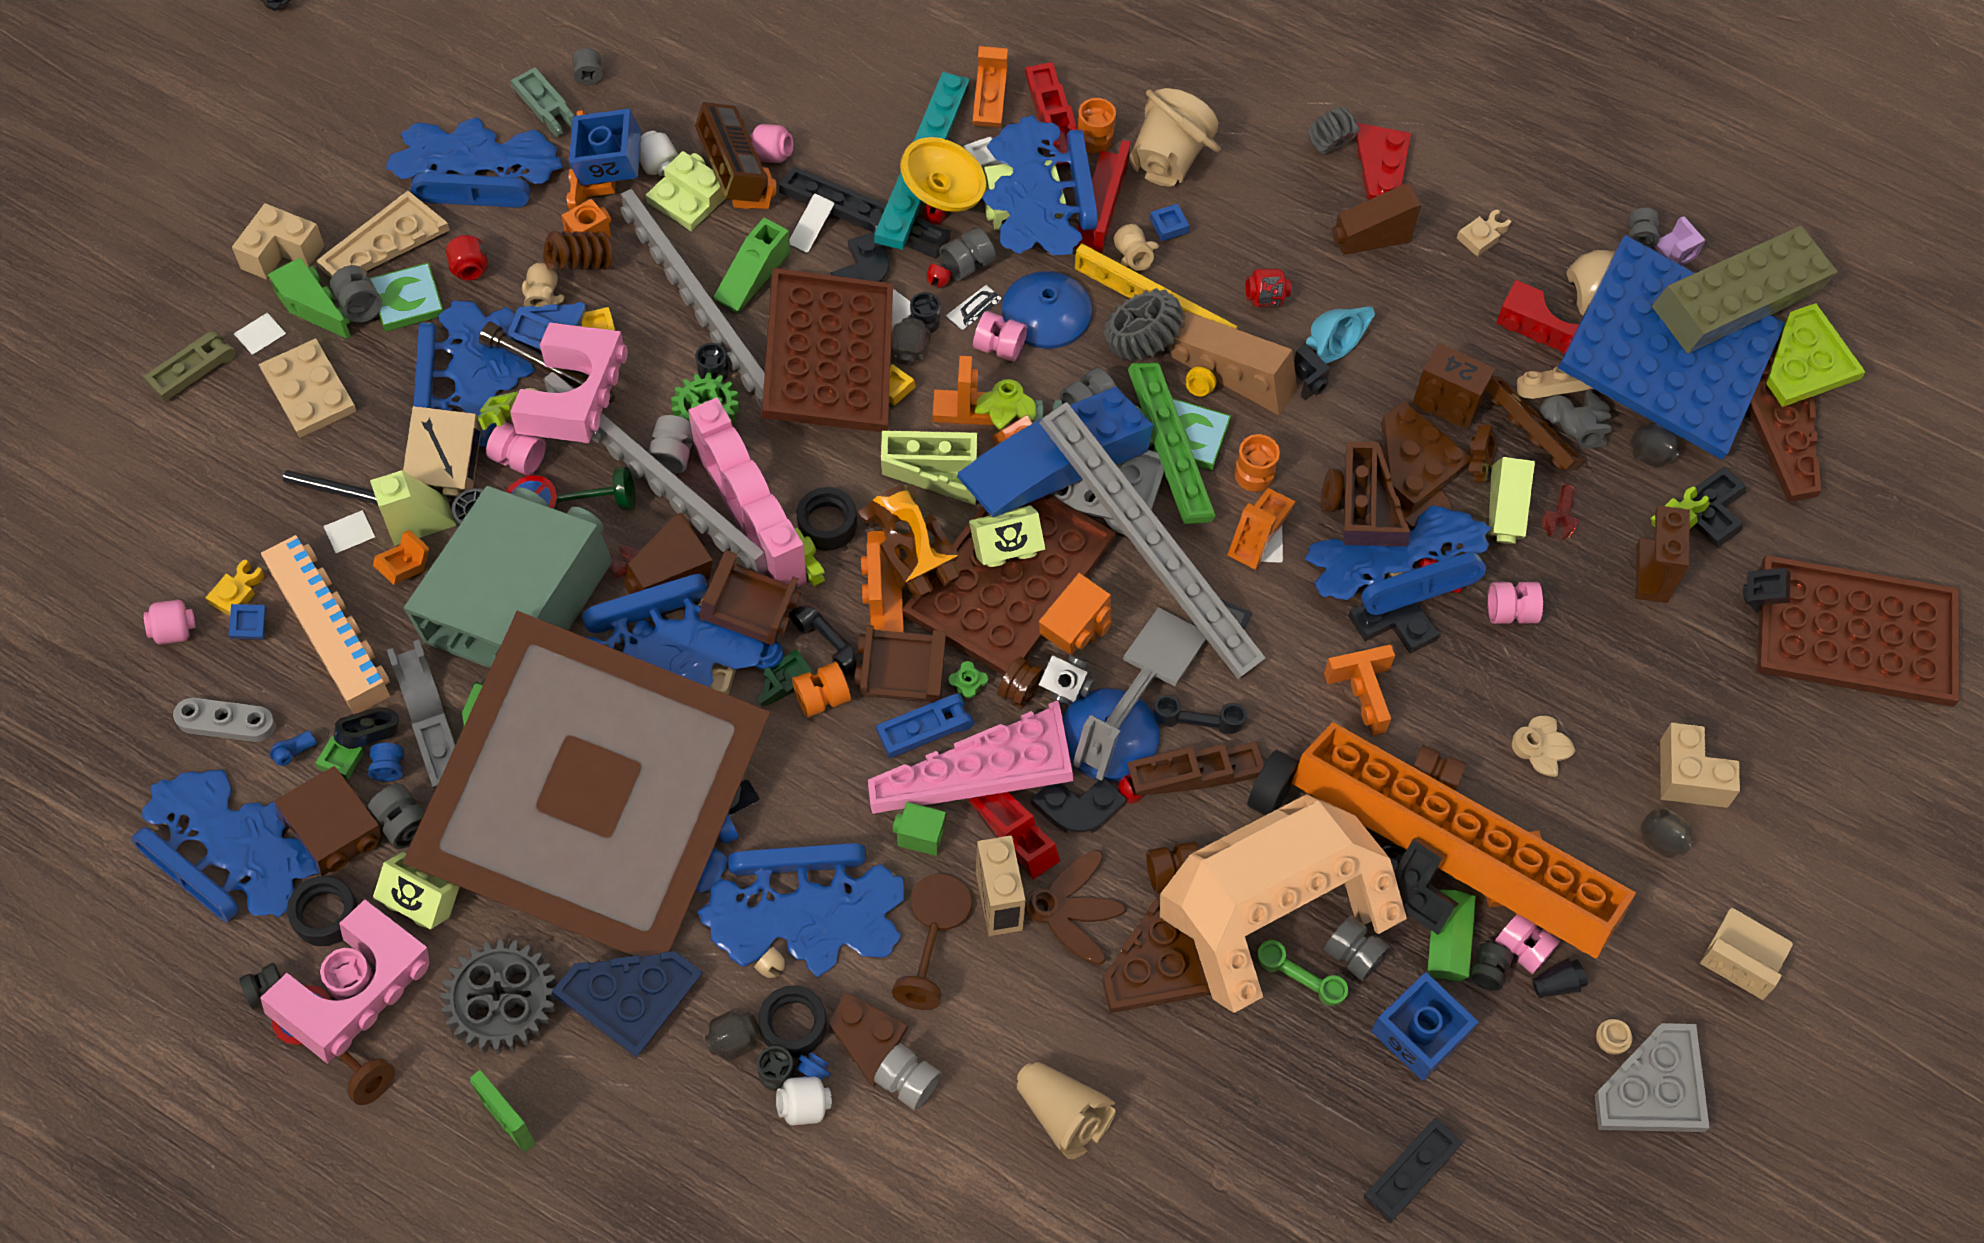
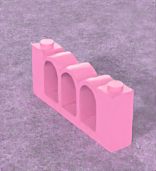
[688,398,807,587]

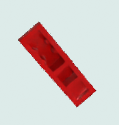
[1024,62,1077,166]

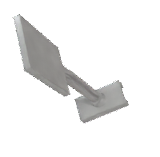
[1072,607,1207,781]

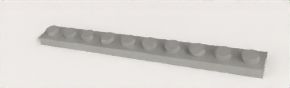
[620,189,779,422]
[544,372,768,574]
[1040,402,1265,679]

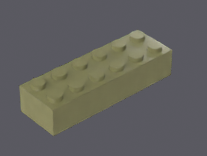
[1652,225,1838,354]

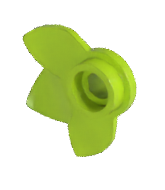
[975,379,1036,430]

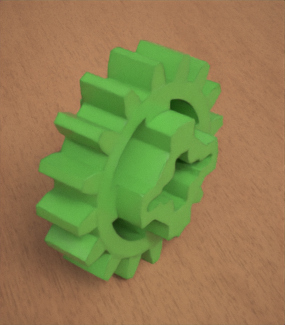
[671,373,740,423]

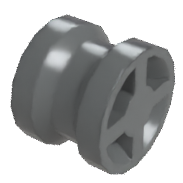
[572,48,603,85]

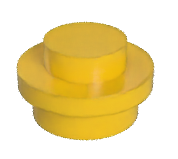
[1186,366,1216,397]

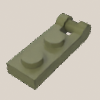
[143,330,236,402]

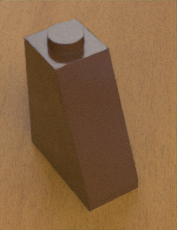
[1332,182,1421,255]
[624,513,713,594]

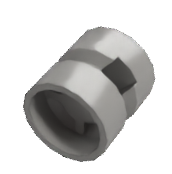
[648,415,693,474]
[874,1043,942,1111]

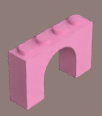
[510,323,628,443]
[260,900,430,1064]

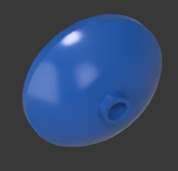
[1002,271,1092,349]
[1062,688,1160,781]

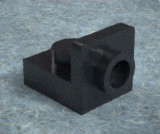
[1294,344,1331,400]
[1743,568,1791,613]

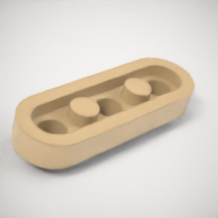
[1517,367,1594,399]

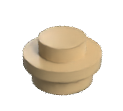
[1596,1019,1632,1055]

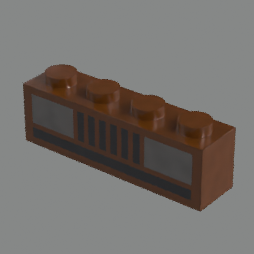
[695,102,768,202]

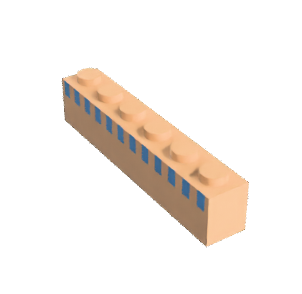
[261,535,390,714]

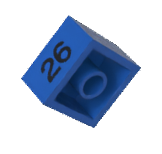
[569,108,641,185]
[1371,972,1479,1082]

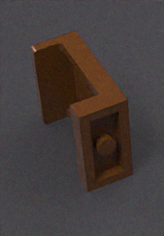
[1635,505,1690,603]
[699,550,801,645]
[854,625,946,703]
[274,766,382,876]

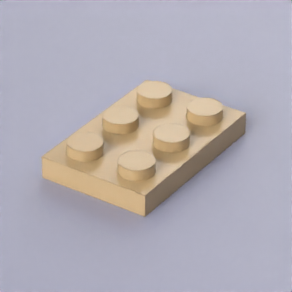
[259,338,357,438]

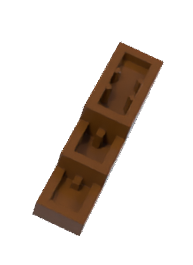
[1127,741,1264,795]

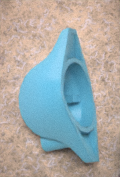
[1306,306,1375,364]

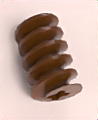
[543,231,613,270]

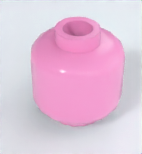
[750,124,794,163]
[144,599,196,645]

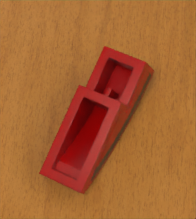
[968,792,1060,880]

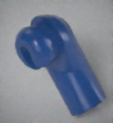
[270,730,317,766]

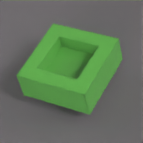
[315,736,364,781]

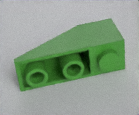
[713,217,791,313]
[268,257,351,339]

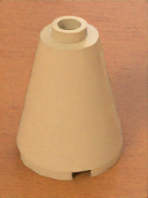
[1017,1062,1116,1159]

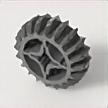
[1103,288,1185,362]

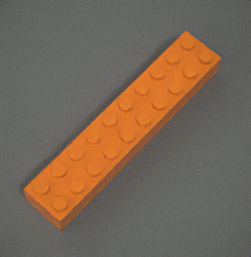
[1292,722,1636,959]

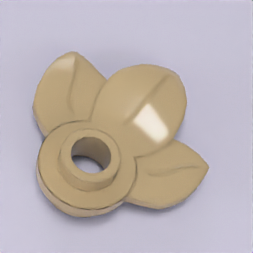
[1512,716,1576,777]

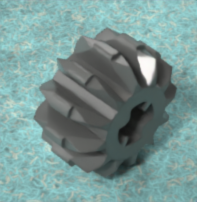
[1307,107,1359,154]

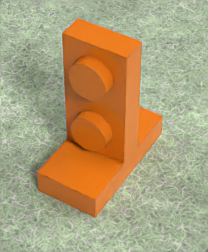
[973,46,1008,128]
[932,356,994,425]
[1227,488,1296,570]
[1324,645,1395,736]

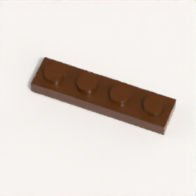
[1487,376,1585,470]

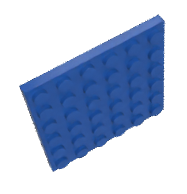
[1557,235,1785,460]

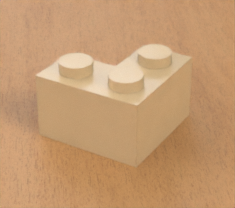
[232,203,325,279]
[1660,723,1740,808]

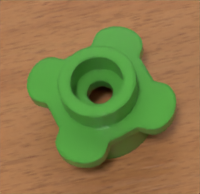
[948,661,988,698]

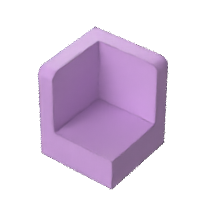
[1654,216,1705,266]

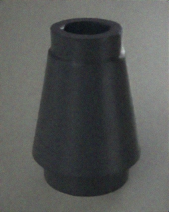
[1532,959,1588,999]

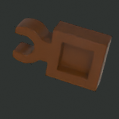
[1468,425,1498,483]

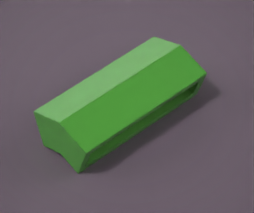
[1428,890,1476,983]

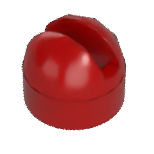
[923,203,946,224]
[926,263,953,288]
[1118,775,1144,804]

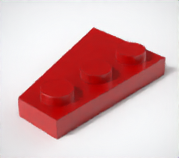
[1355,123,1411,200]

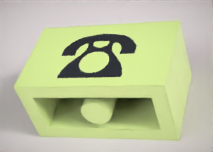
[969,505,1045,567]
[373,852,459,929]

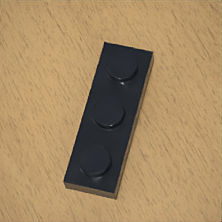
[1363,1118,1463,1223]

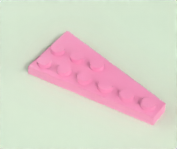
[868,700,1074,814]

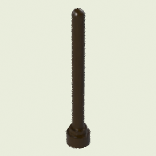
[479,321,615,403]

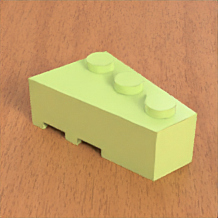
[881,431,977,506]

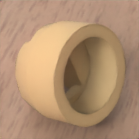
[754,947,785,978]

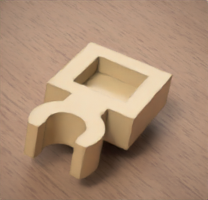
[1457,209,1511,257]

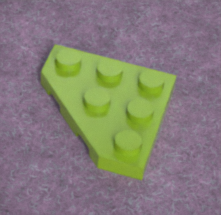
[1766,303,1865,407]

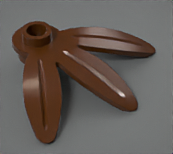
[1025,850,1126,965]

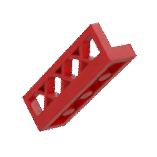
[1073,140,1131,254]

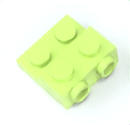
[645,151,725,232]

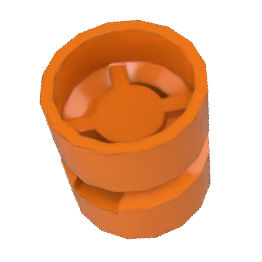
[1077,98,1116,154]
[1234,434,1280,492]
[792,662,851,718]

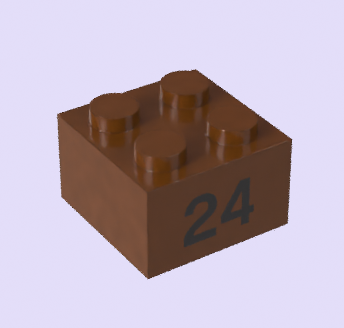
[1412,343,1496,429]

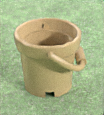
[1130,88,1221,187]

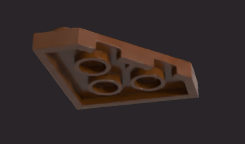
[1381,401,1473,511]
[1102,898,1211,1013]

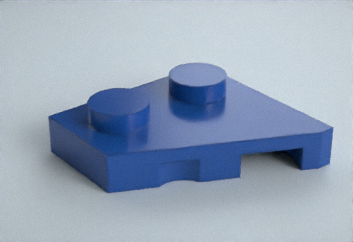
[507,302,588,350]

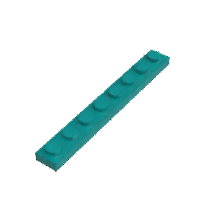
[874,72,970,250]

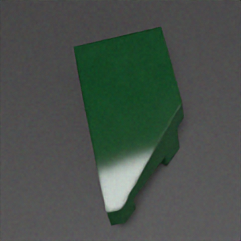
[757,649,815,707]

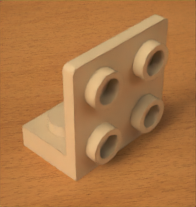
[1700,908,1793,1000]

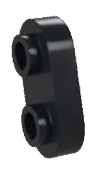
[334,707,399,749]

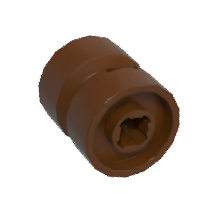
[1413,745,1466,791]
[1146,841,1199,894]

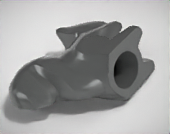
[1540,390,1612,449]

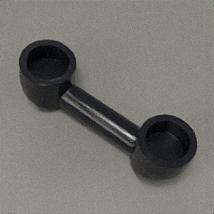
[789,606,857,677]
[1153,695,1247,734]

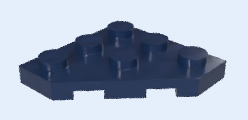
[551,951,703,1059]

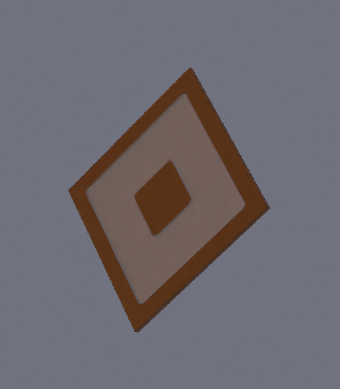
[402,610,770,957]

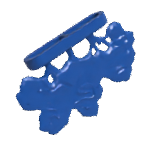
[982,115,1097,255]
[386,117,564,208]
[414,301,536,447]
[1306,505,1491,615]
[581,574,764,687]
[131,770,319,923]
[698,843,904,978]

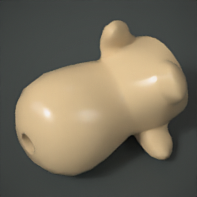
[1114,224,1159,271]
[522,263,564,307]

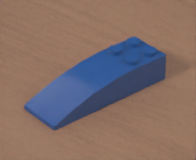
[957,386,1153,518]

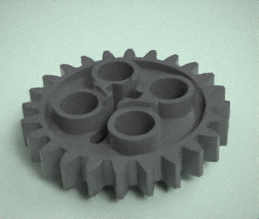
[440,939,557,1055]

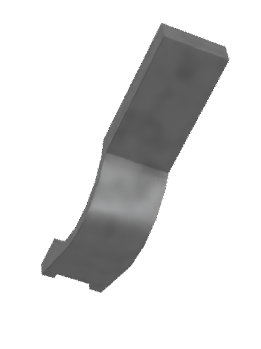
[387,639,455,790]

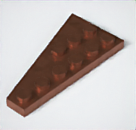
[1747,335,1821,502]

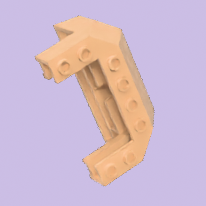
[1160,794,1407,1013]

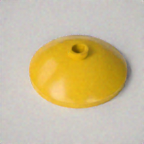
[900,137,986,212]

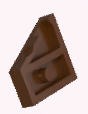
[828,993,908,1087]

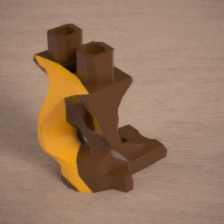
[857,484,960,600]

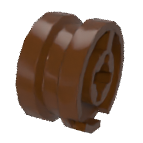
[997,656,1044,709]

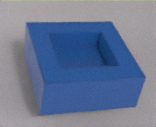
[1150,203,1190,241]
[229,604,267,640]

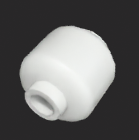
[639,130,678,176]
[776,1076,832,1126]

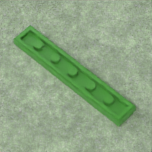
[1128,362,1216,524]

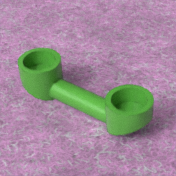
[1257,940,1348,1006]

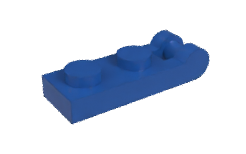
[876,694,974,759]

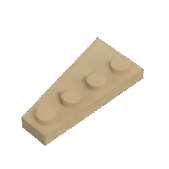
[316,191,450,278]

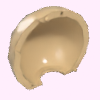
[1566,250,1615,315]

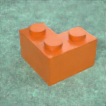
[1039,573,1113,655]

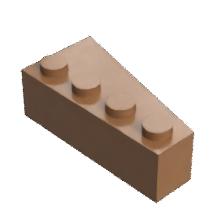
[1169,311,1297,415]

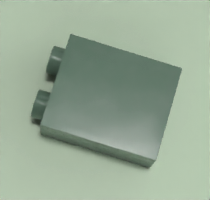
[403,486,613,668]

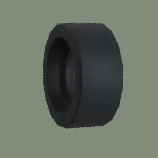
[796,487,857,551]
[1247,749,1299,815]
[287,876,358,946]
[759,985,827,1058]

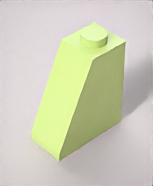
[1488,457,1535,544]
[370,470,457,546]

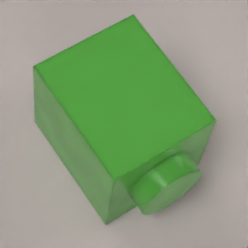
[893,802,946,856]

